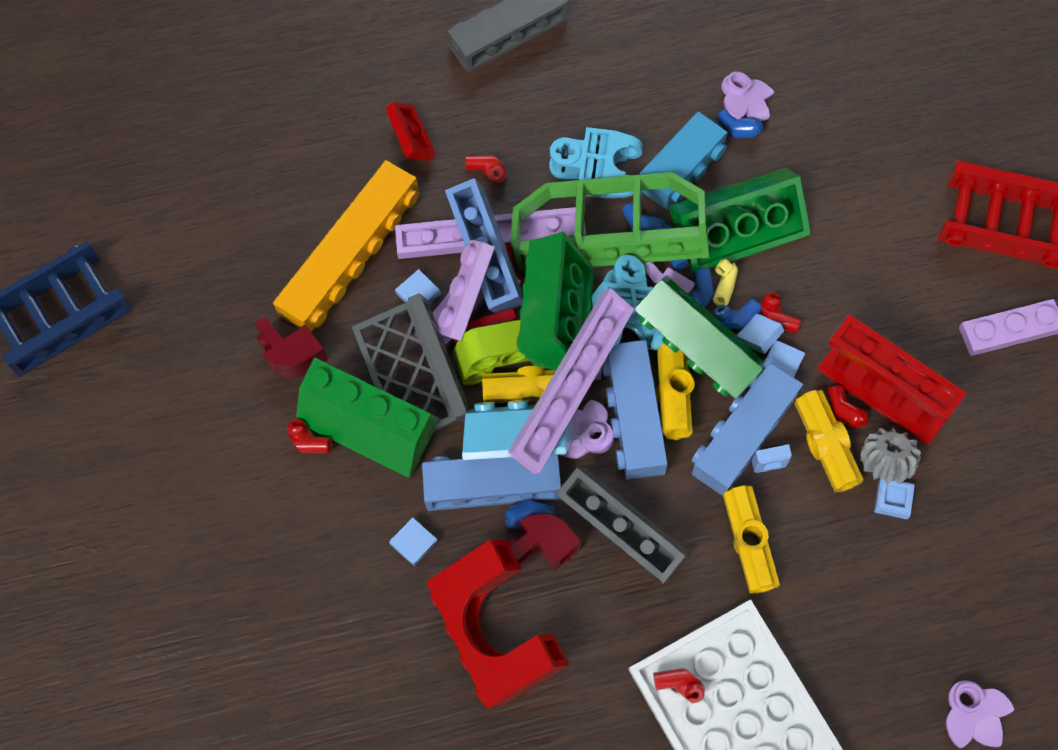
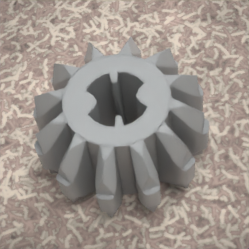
[860,427,921,485]

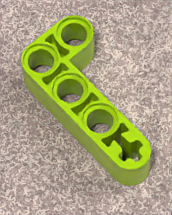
[452,320,529,385]

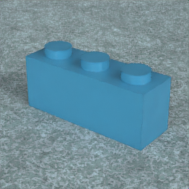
[639,112,727,210]

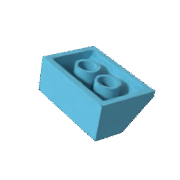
[462,400,573,460]

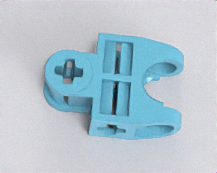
[549,127,643,198]
[592,255,664,350]

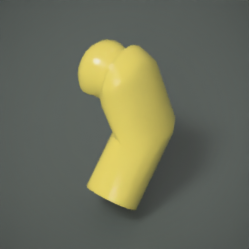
[713,259,738,306]

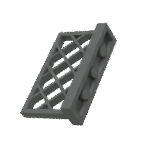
[352,293,471,432]

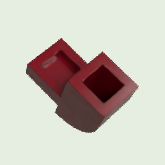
[254,316,328,378]
[508,514,581,571]

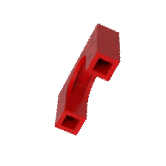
[426,539,570,709]

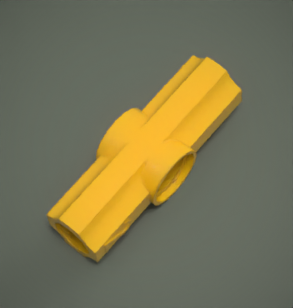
[655,342,695,440]
[482,366,556,403]
[794,390,864,492]
[723,485,780,593]

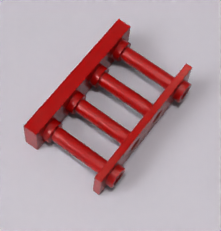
[937,160,1058,268]
[817,314,967,446]

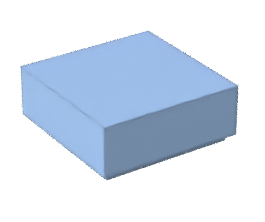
[395,269,441,304]
[737,314,784,354]
[762,340,805,378]
[752,445,792,473]
[874,478,915,519]
[389,517,438,567]

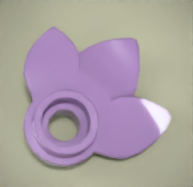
[721,72,774,121]
[559,400,614,459]
[946,680,1014,748]

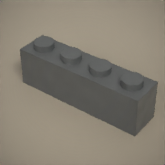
[448,0,568,73]
[556,467,691,583]

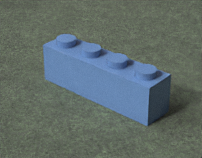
[445,178,524,313]
[602,340,667,480]
[691,362,803,496]
[422,455,561,511]

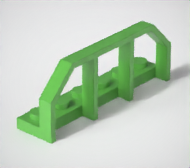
[510,172,709,273]

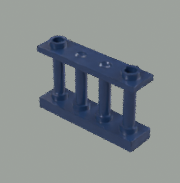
[0,241,133,377]

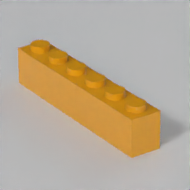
[273,160,419,332]

